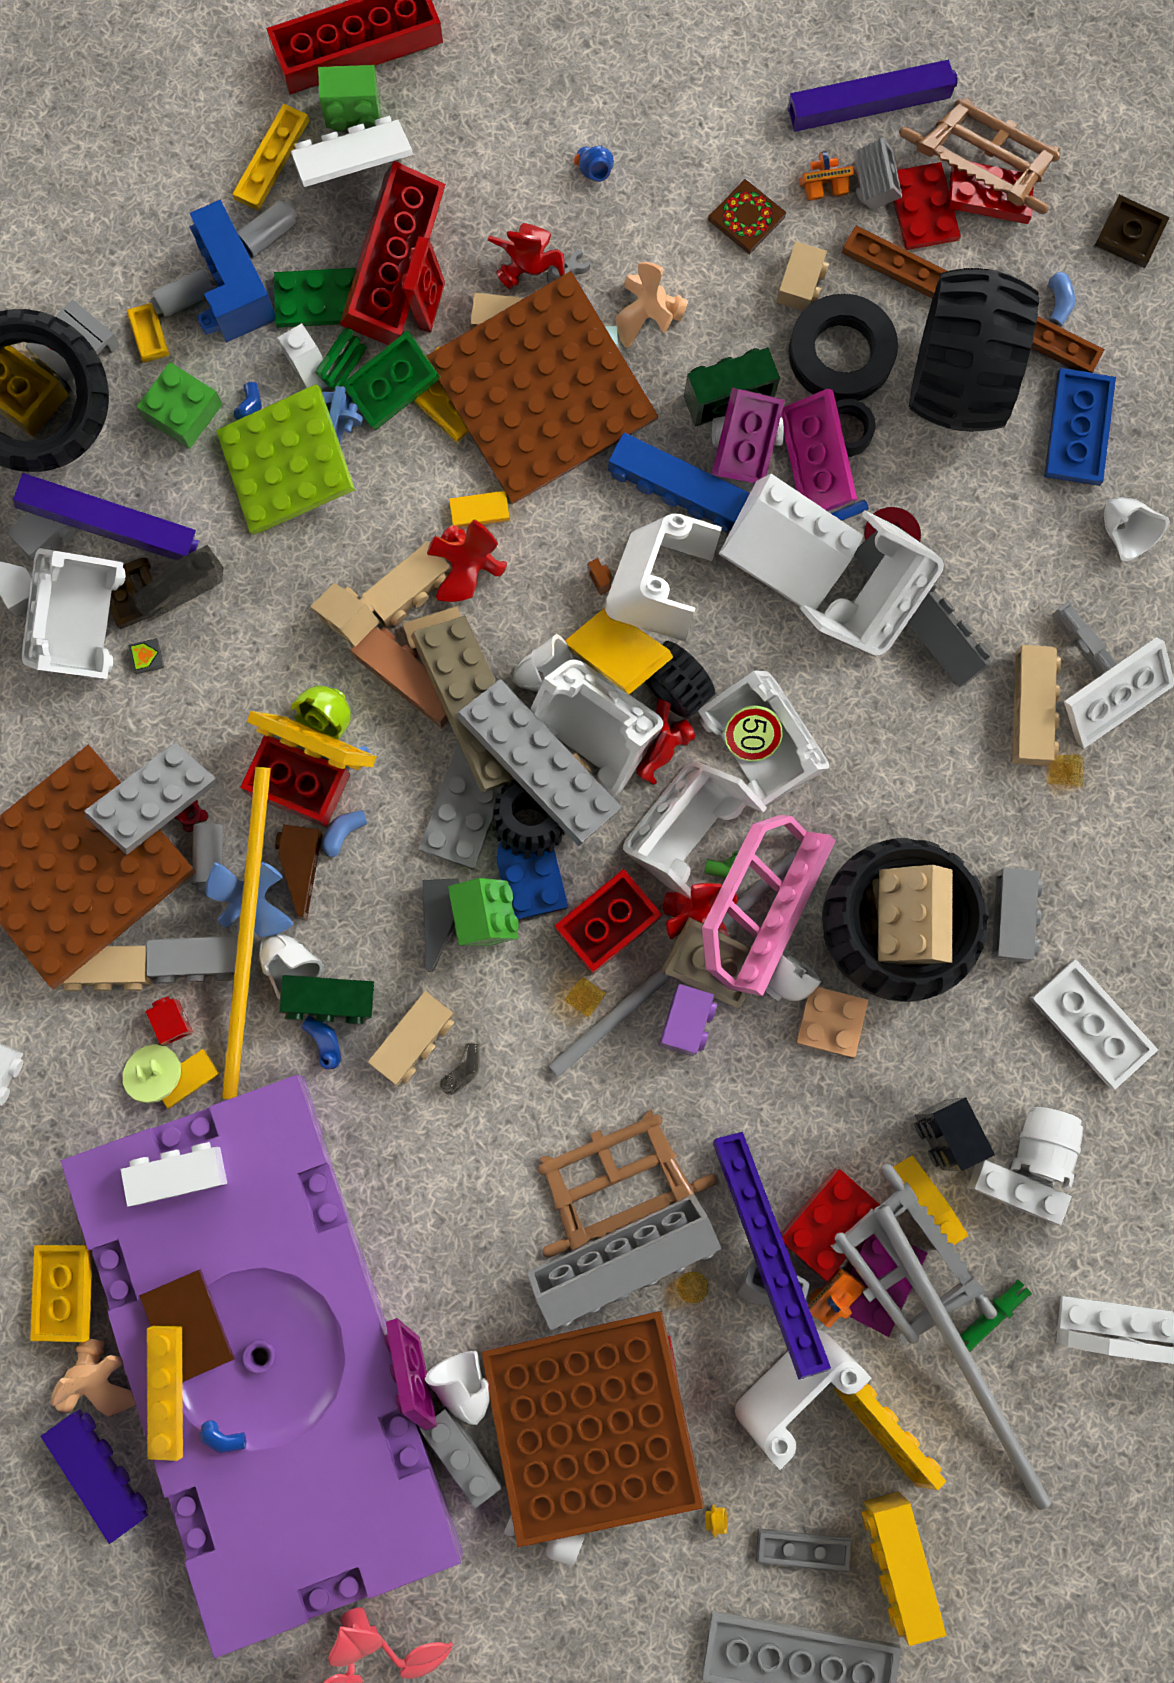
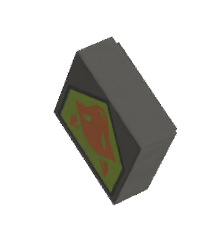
[128,638,164,674]

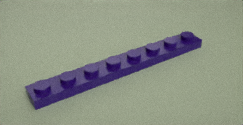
[712,1132,831,1380]

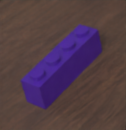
[40,1409,148,1544]

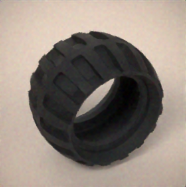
[909,268,1039,432]
[0,309,109,472]
[822,838,989,1002]

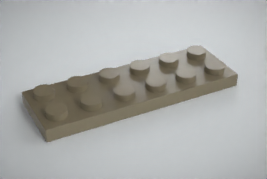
[411,616,514,793]

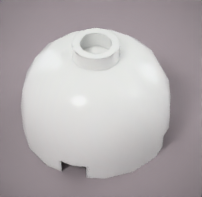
[765,948,821,1001]

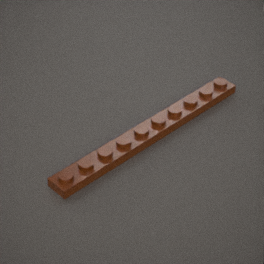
[842,225,1105,373]

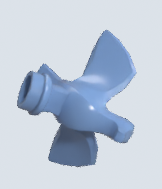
[206,862,293,937]

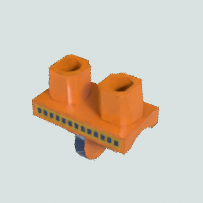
[798,151,854,201]
[808,1267,866,1328]

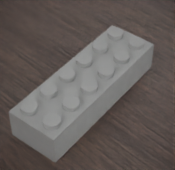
[528,1194,722,1330]

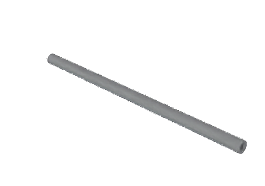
[549,851,796,1077]
[874,1203,1051,1510]

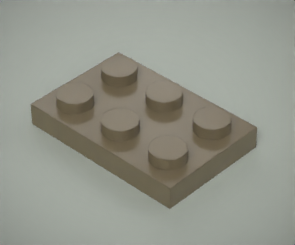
[661,917,751,1009]

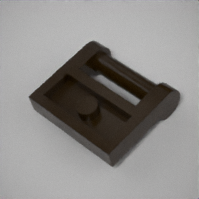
[109,558,168,629]

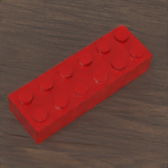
[266,0,443,95]
[339,161,446,346]

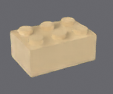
[878,865,952,965]

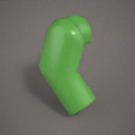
[704,851,739,879]

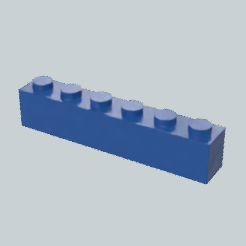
[608,432,750,532]

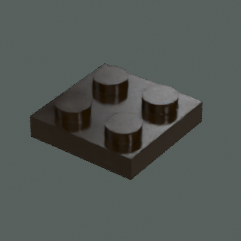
[1094,194,1170,268]

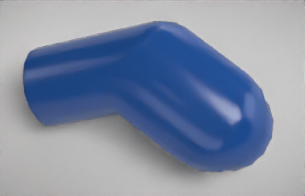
[234,382,262,420]
[200,1420,247,1453]

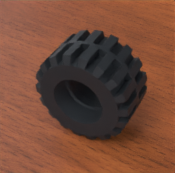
[645,640,715,719]
[493,779,565,858]

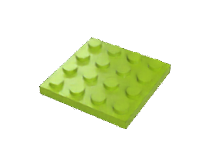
[216,384,355,535]

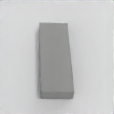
[755,1528,853,1573]

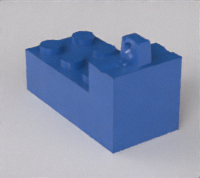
[189,199,275,343]

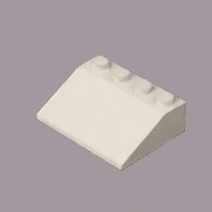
[290,116,413,187]
[719,474,863,610]

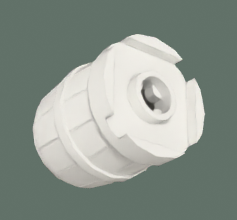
[1011,1107,1084,1189]

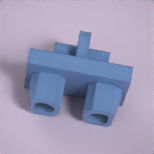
[322,386,363,444]

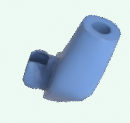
[1049,272,1076,327]
[321,810,367,857]

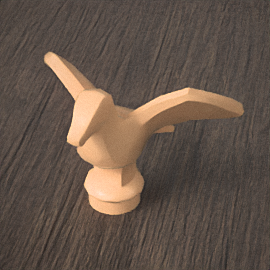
[615,262,688,349]
[51,1339,136,1417]

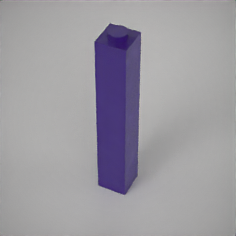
[787,59,958,132]
[13,473,199,563]

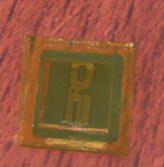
[1049,754,1084,787]

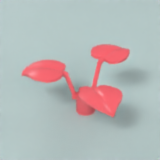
[323,1607,453,1683]

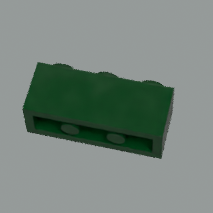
[279,975,374,1024]

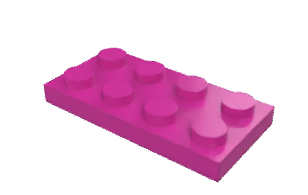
[781,388,857,511]

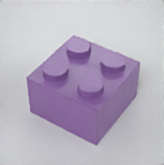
[659,984,717,1057]

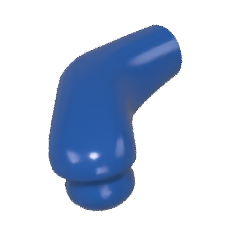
[301,1015,341,1069]

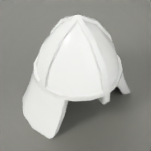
[1104,497,1170,561]
[512,634,574,693]
[259,933,324,1000]
[425,1351,489,1425]

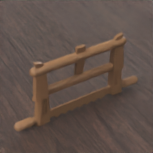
[899,97,1060,214]
[538,1109,718,1258]

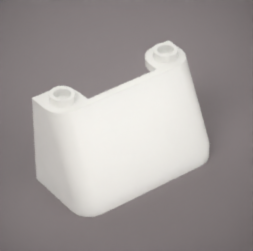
[22,548,125,679]
[530,660,663,797]
[698,671,829,807]
[735,1329,872,1470]

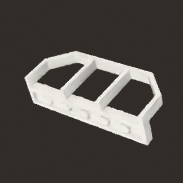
[1056,1296,1174,1364]

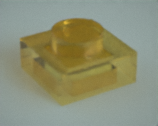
[564,976,606,1019]

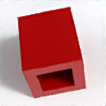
[145,996,194,1046]

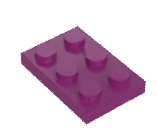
[712,388,785,483]
[848,1234,928,1337]
[384,1318,437,1431]

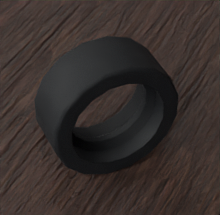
[836,399,876,457]

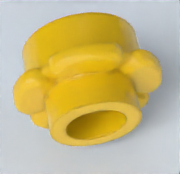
[705,1504,728,1538]

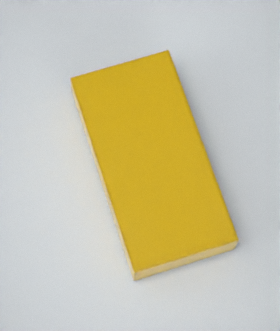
[127,303,170,363]
[449,491,510,528]
[162,1049,220,1109]

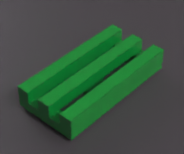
[315,328,367,391]

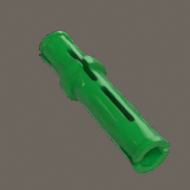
[960,1279,1032,1353]

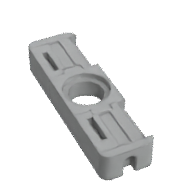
[1052,601,1117,677]

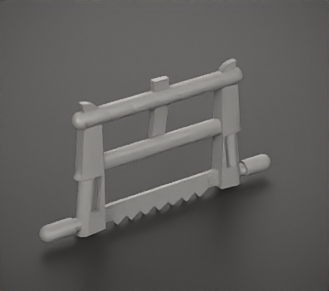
[831,1164,997,1346]

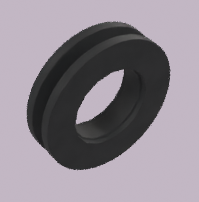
[788,294,898,402]

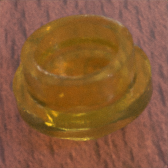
[677,1271,708,1303]

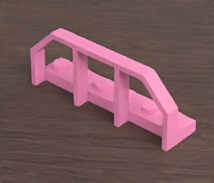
[702,815,836,996]

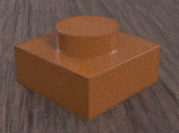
[587,558,613,596]

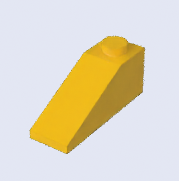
[893,1155,969,1250]

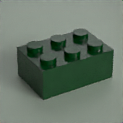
[684,347,780,427]

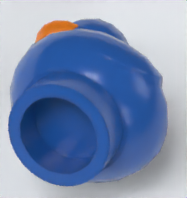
[574,145,614,182]

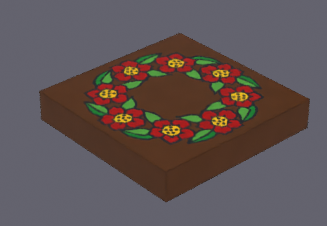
[708,179,786,255]

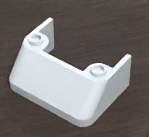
[800,510,944,655]
[605,514,722,642]
[623,762,767,899]

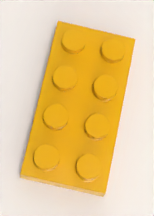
[247,711,377,770]
[833,1383,947,1490]

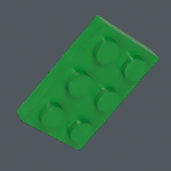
[274,268,356,328]
[342,331,441,430]

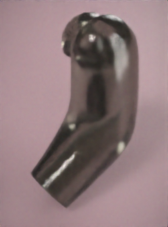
[439,1043,480,1095]

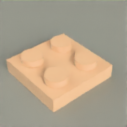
[796,987,868,1058]

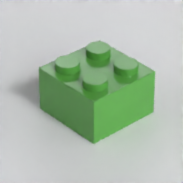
[318,65,381,131]
[136,362,223,449]
[448,878,519,947]

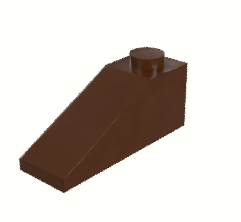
[275,824,322,921]

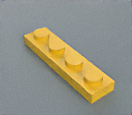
[232,103,309,211]
[147,1326,183,1461]

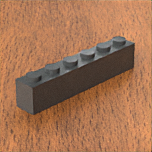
[854,531,992,687]

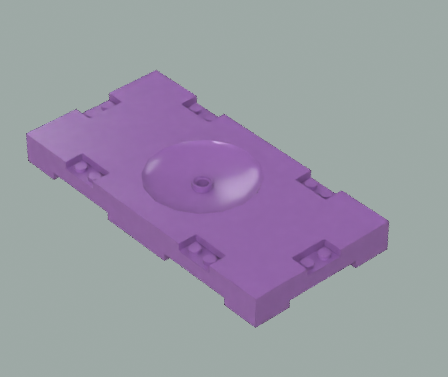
[60,1075,463,1659]

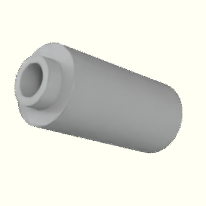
[237,200,297,258]
[150,268,214,318]
[192,823,223,892]

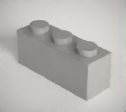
[992,868,1043,962]
[146,936,238,984]
[420,1406,502,1509]

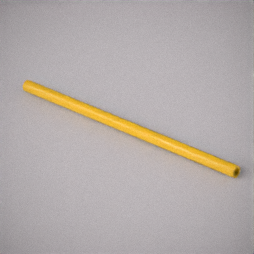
[222,767,271,1099]

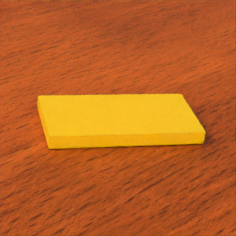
[565,608,673,695]

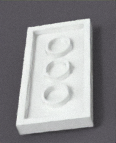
[1064,637,1174,749]
[1030,959,1158,1090]

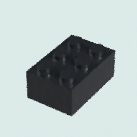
[914,1097,995,1172]

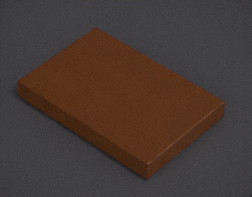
[139,1269,235,1382]

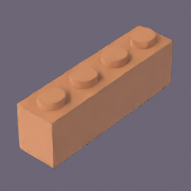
[350,626,448,728]

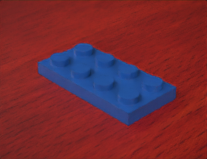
[1044,368,1116,486]

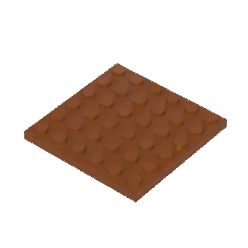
[426,271,658,504]
[0,744,196,989]
[481,1311,705,1548]

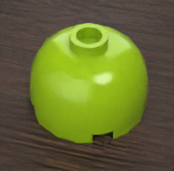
[291,685,351,740]

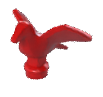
[487,223,565,290]
[427,519,507,602]
[636,698,695,785]
[663,883,738,940]

